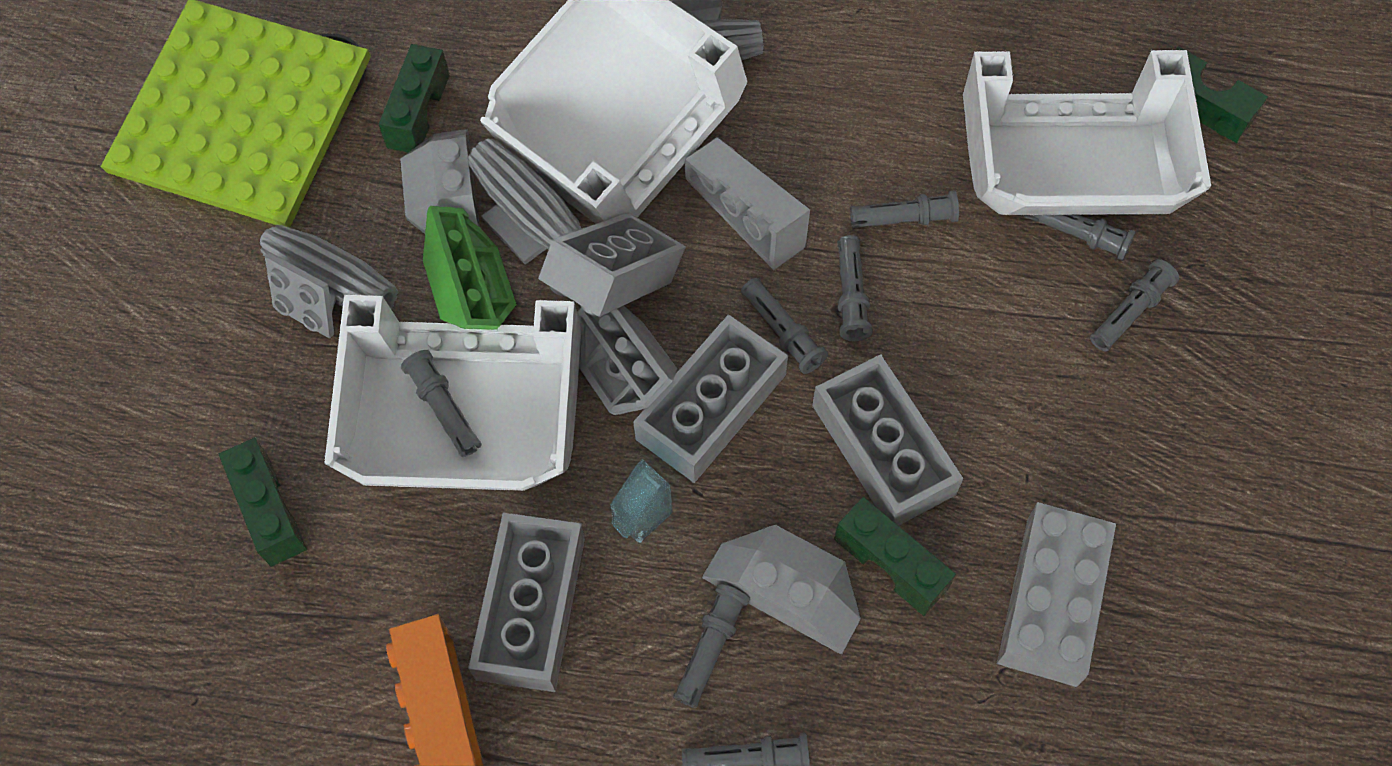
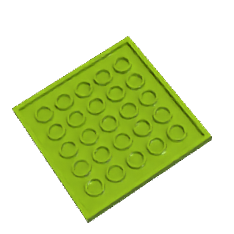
[101,0,371,228]

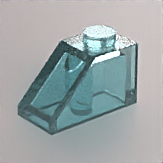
[610,459,672,544]

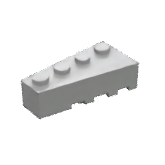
[685,138,810,270]

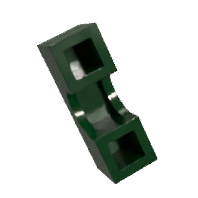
[378,44,450,153]
[1175,46,1268,143]
[218,437,307,567]
[834,497,956,616]

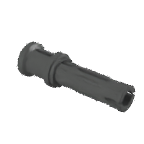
[850,191,959,229]
[1025,215,1136,261]
[837,235,873,341]
[1090,259,1179,352]
[741,278,828,374]
[401,350,482,457]
[673,584,750,709]
[682,733,810,766]

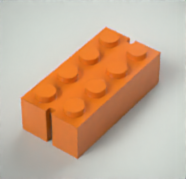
[386,614,484,766]

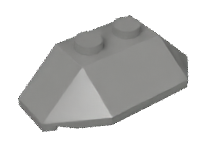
[400,129,480,234]
[577,305,678,415]
[703,525,861,655]

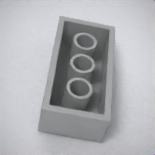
[538,213,686,317]
[633,314,788,483]
[812,354,964,526]
[997,502,1116,687]
[468,513,585,692]

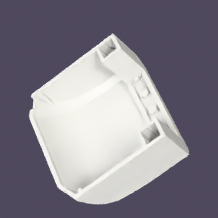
[480,0,747,224]
[963,50,1211,215]
[324,295,581,491]

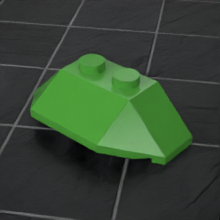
[423,206,516,330]

